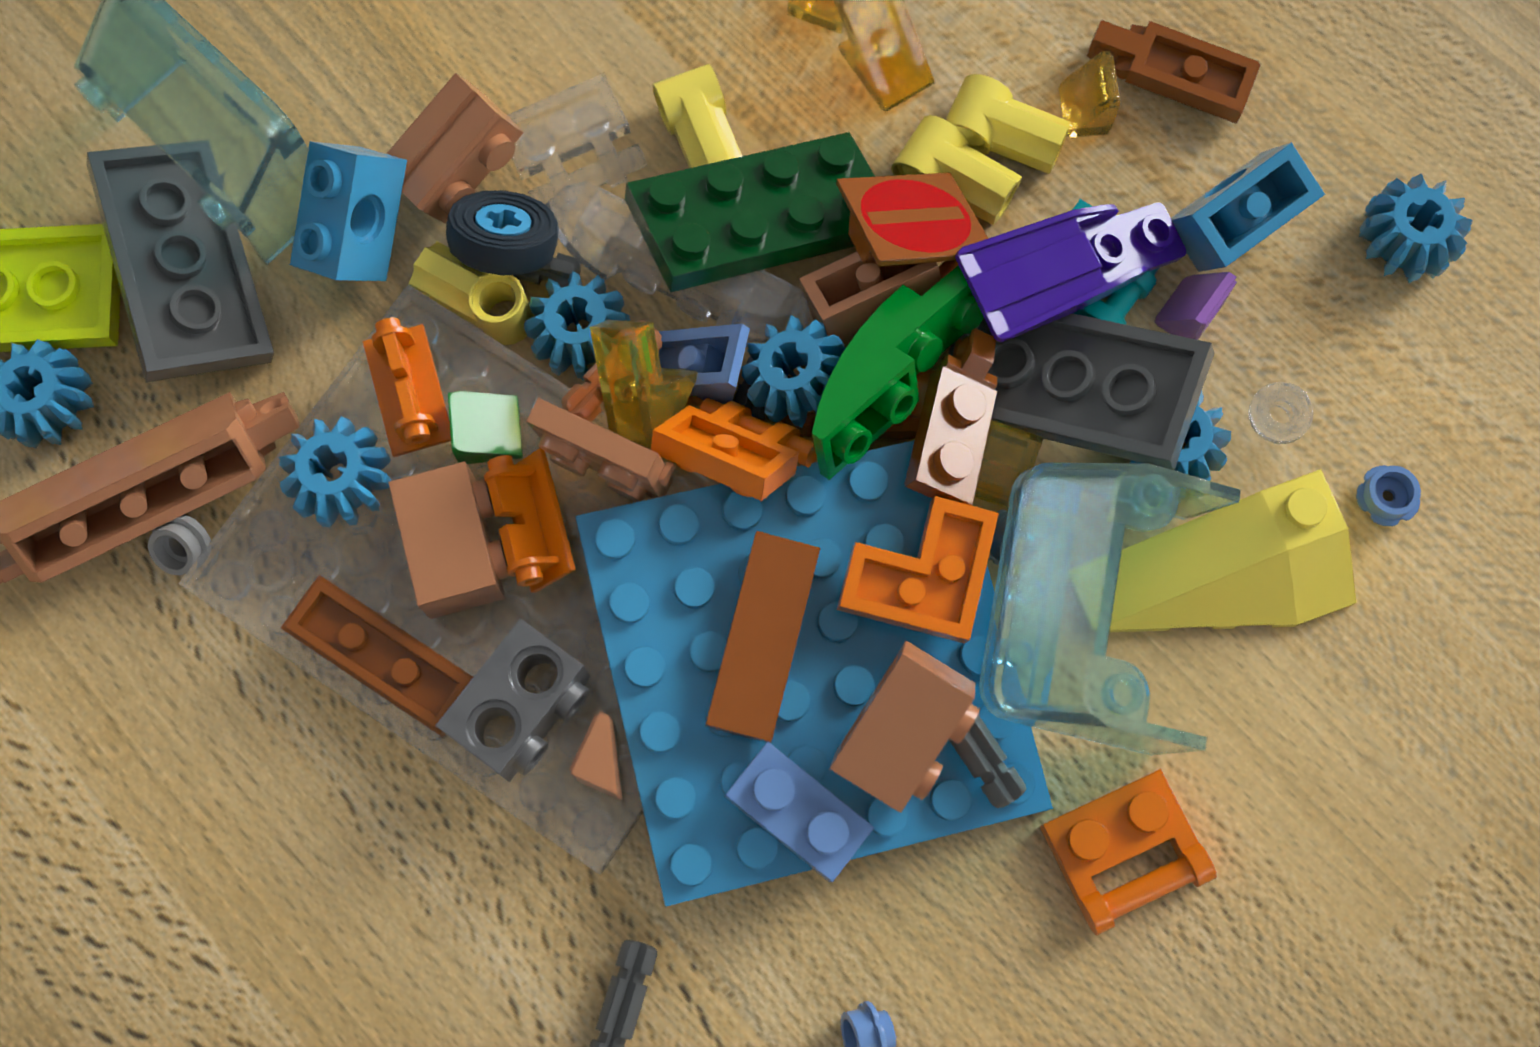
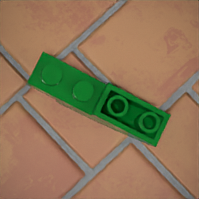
[812,265,984,480]

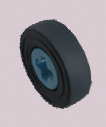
[446,190,559,276]

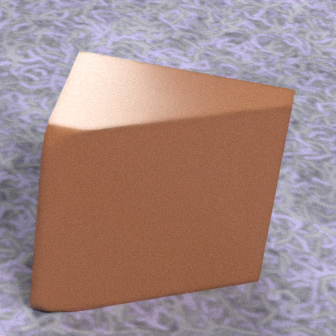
[569,712,622,801]

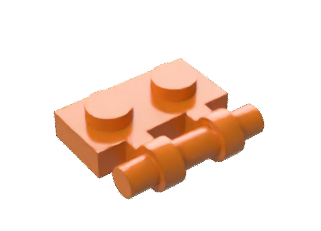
[651,398,817,501]

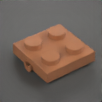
[526,398,675,502]

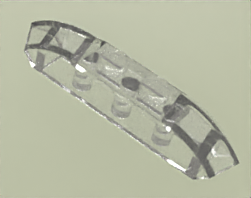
[545,181,812,347]

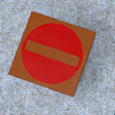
[836,172,988,266]

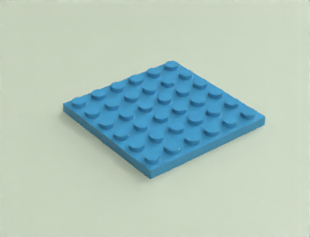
[575,440,1053,907]

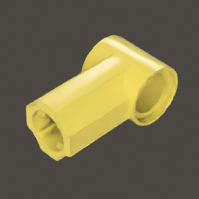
[652,64,742,168]
[945,74,1071,174]
[891,115,1022,225]
[409,241,534,345]

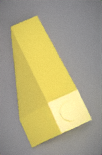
[1068,469,1356,633]

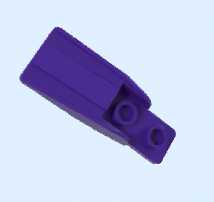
[955,202,1187,342]

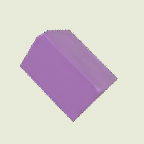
[1155,272,1237,340]

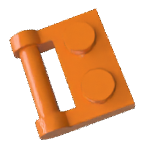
[1040,769,1217,936]

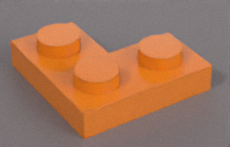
[837,496,999,644]

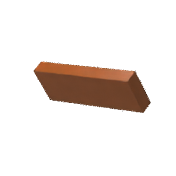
[705,531,821,743]
[280,575,473,738]

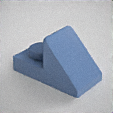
[634,323,750,404]

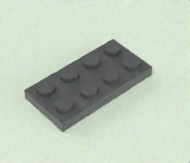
[87,139,274,383]
[948,313,1215,470]

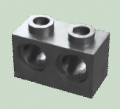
[435,618,591,782]

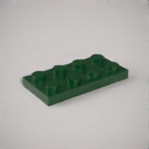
[625,132,875,293]

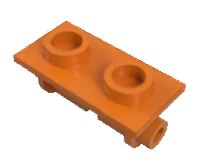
[362,317,451,458]
[484,448,576,593]

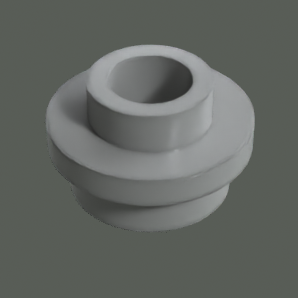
[148,514,213,575]

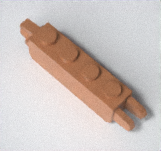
[0,392,300,584]

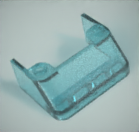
[74,0,309,265]
[979,462,1241,756]

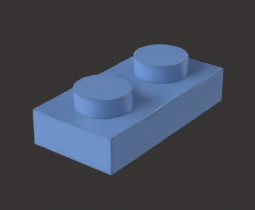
[724,742,875,882]

